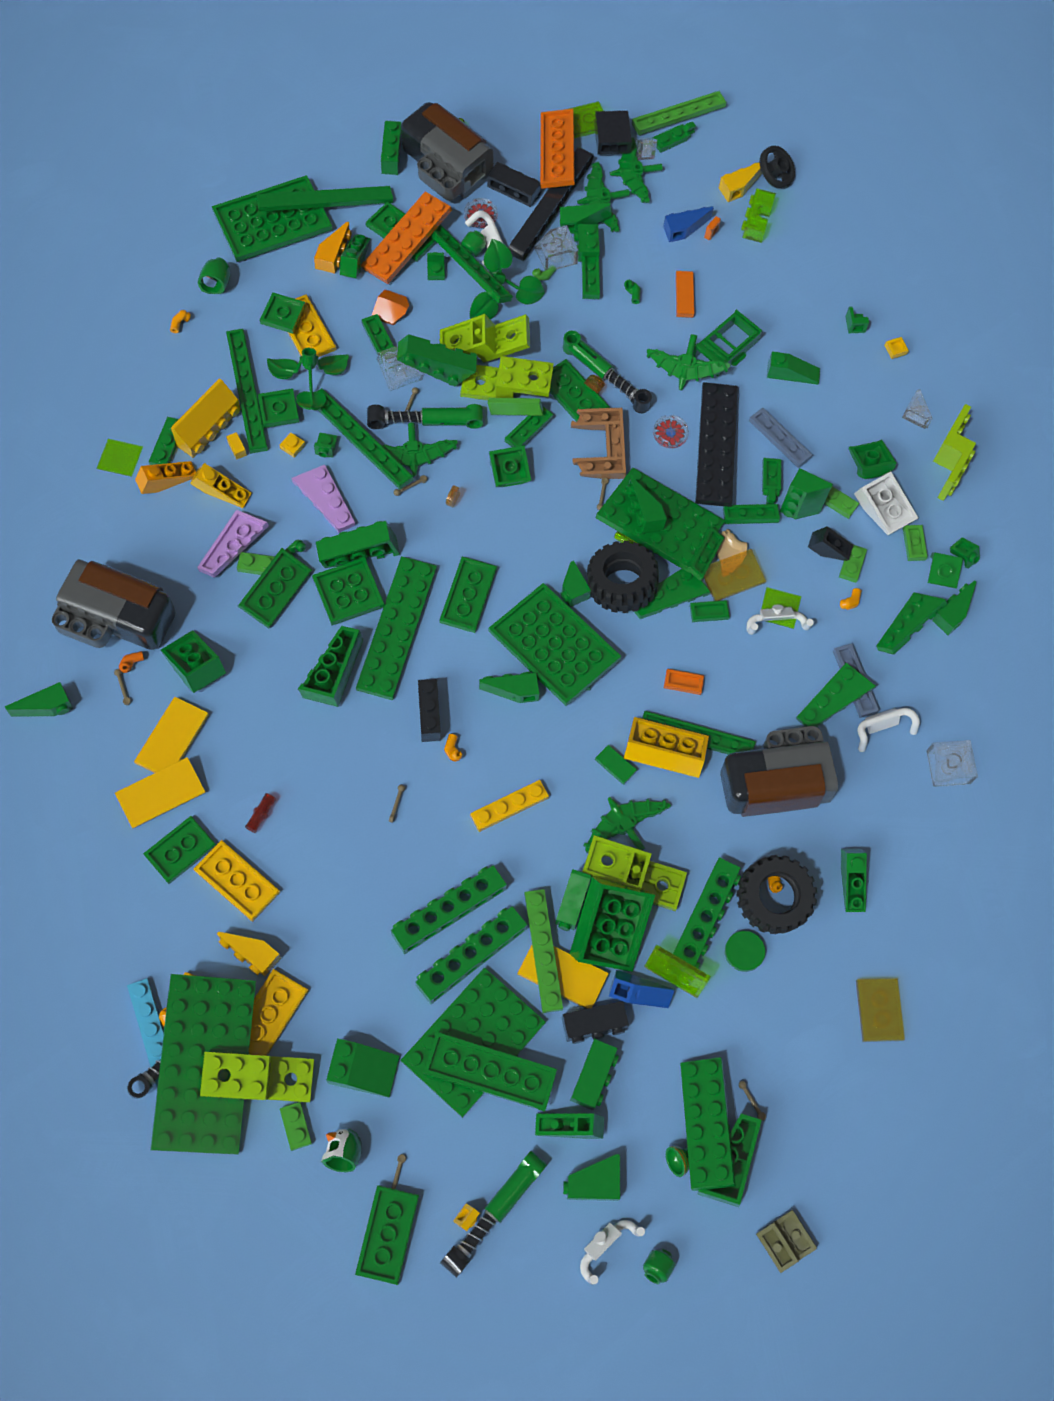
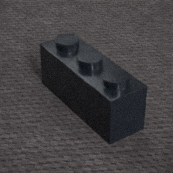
[487,162,541,207]
[418,679,441,742]
[561,1001,629,1044]

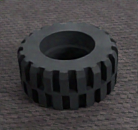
[587,541,659,613]
[736,855,817,934]

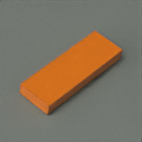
[675,271,694,318]

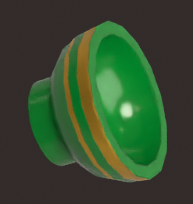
[665,1146,689,1177]

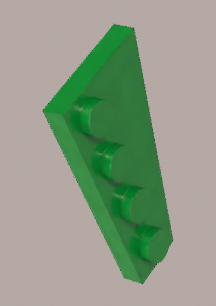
[634,569,710,619]
[876,592,947,655]
[796,663,876,727]

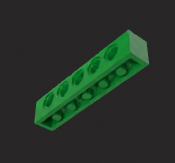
[667,857,741,978]
[391,865,507,955]
[415,906,527,1004]

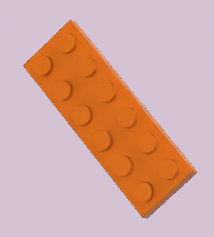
[540,108,575,189]
[361,191,452,284]

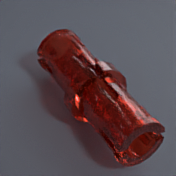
[245,793,276,833]

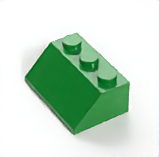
[780,468,833,520]

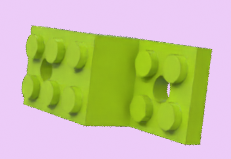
[440,314,530,363]
[460,356,554,400]
[933,404,976,501]
[583,835,687,911]
[200,1052,314,1102]

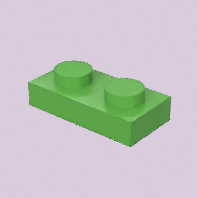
[824,486,859,519]
[903,525,927,561]
[839,545,867,583]
[237,552,274,575]
[279,1102,312,1151]

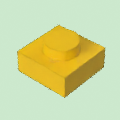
[884,337,909,359]
[280,432,305,458]
[453,1203,480,1231]

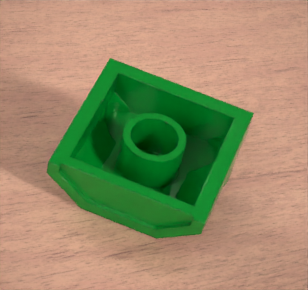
[849,440,896,479]
[489,445,531,487]

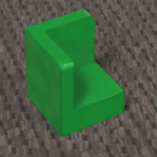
[845,307,869,334]

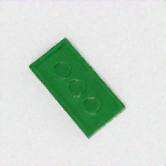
[365,201,437,262]
[550,359,610,422]
[238,548,312,629]
[439,556,497,633]
[355,1185,419,1285]

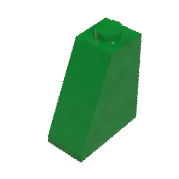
[555,869,592,931]
[563,1154,620,1201]

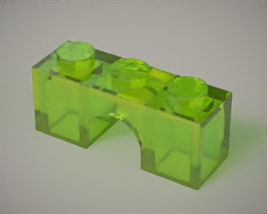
[741,188,776,243]

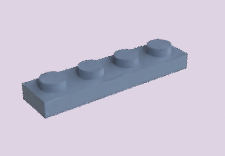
[749,408,812,468]
[833,644,879,718]

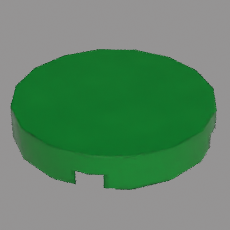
[724,931,765,972]

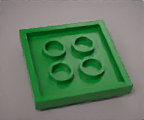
[312,557,384,626]

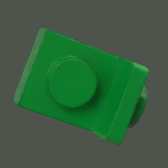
[427,252,445,280]
[314,432,338,458]
[950,537,980,569]

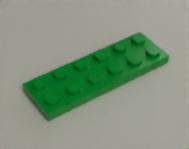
[423,1032,557,1112]
[680,1057,735,1191]

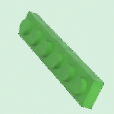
[632,91,726,135]
[524,889,563,1013]

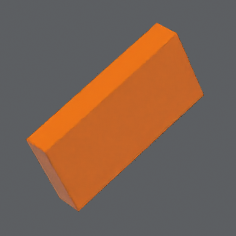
[663,669,704,695]

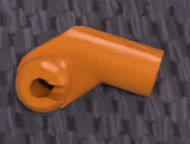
[119,651,144,673]

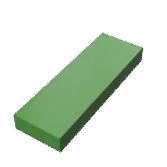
[487,398,543,416]

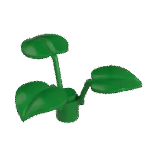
[469,239,545,319]
[267,347,349,410]

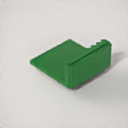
[927,552,963,589]

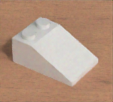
[854,472,918,535]

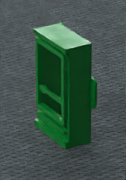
[693,309,762,377]

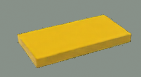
[288,294,336,357]
[134,696,209,773]
[115,757,206,829]
[193,840,281,922]
[517,945,609,1009]
[249,969,309,1056]

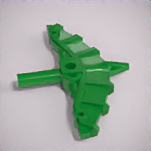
[610,137,662,203]
[577,162,630,232]
[647,334,731,390]
[382,423,458,476]
[583,797,671,853]

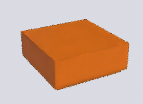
[704,216,721,240]

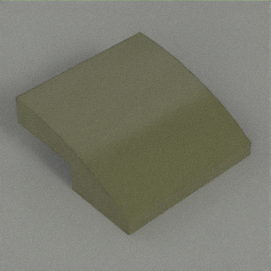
[756,1209,817,1273]

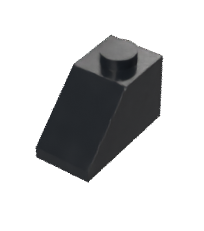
[808,526,853,561]

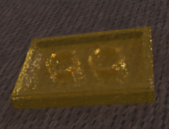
[704,549,766,601]
[856,979,905,1042]

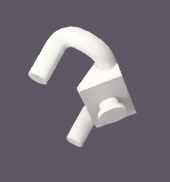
[465,210,503,266]
[746,605,814,635]
[857,708,920,752]
[580,1220,645,1285]

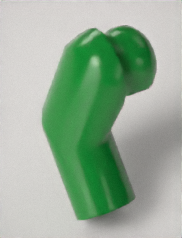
[624,279,641,304]
[285,540,306,555]

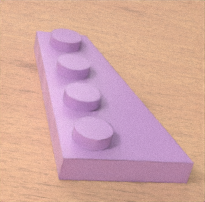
[291,465,355,533]
[197,510,269,578]

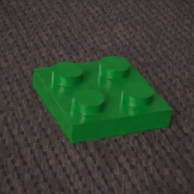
[260,292,306,334]
[258,388,299,428]

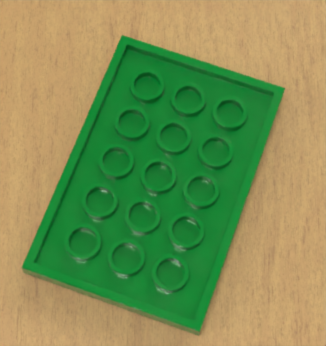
[212,175,332,262]
[595,467,725,573]
[488,583,621,706]
[400,967,546,1118]

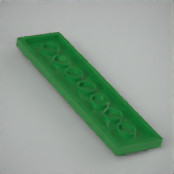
[356,556,437,700]

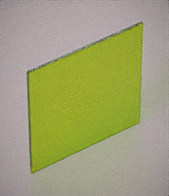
[96,439,143,477]
[761,587,801,629]

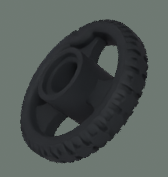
[759,145,795,189]

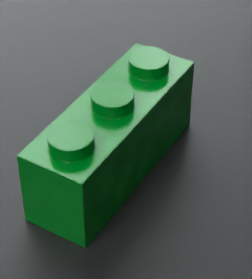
[381,121,402,175]
[570,1039,619,1110]

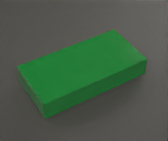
[689,600,730,622]
[595,745,637,785]

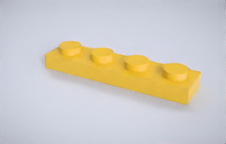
[470,780,549,832]

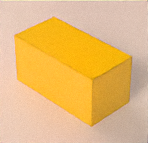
[226,432,247,460]

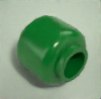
[461,230,486,257]
[643,1249,675,1284]

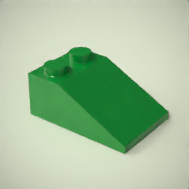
[161,630,226,693]
[326,1038,400,1098]

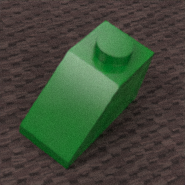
[560,561,591,607]

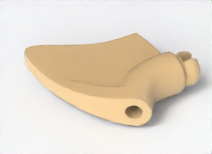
[716,529,747,577]

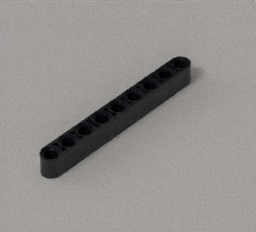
[508,147,594,261]

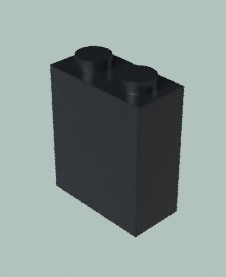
[594,111,632,154]

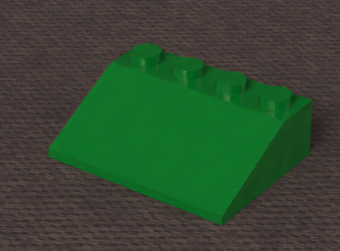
[569,877,655,972]

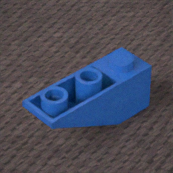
[663,206,714,242]
[609,970,675,1008]

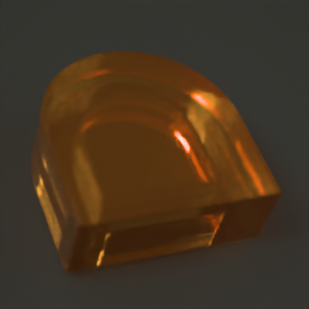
[584,375,605,393]
[446,485,460,508]

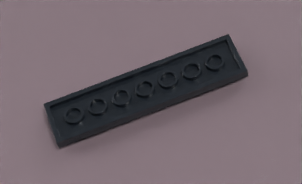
[695,382,738,507]

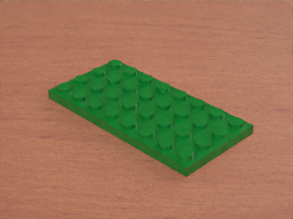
[150,974,256,1155]

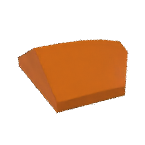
[372,289,409,325]

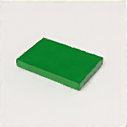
[143,816,216,884]

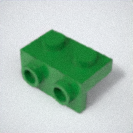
[574,224,600,262]

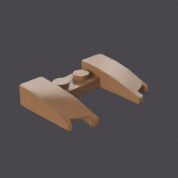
[571,408,626,479]

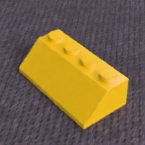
[171,378,241,458]
[624,717,709,778]

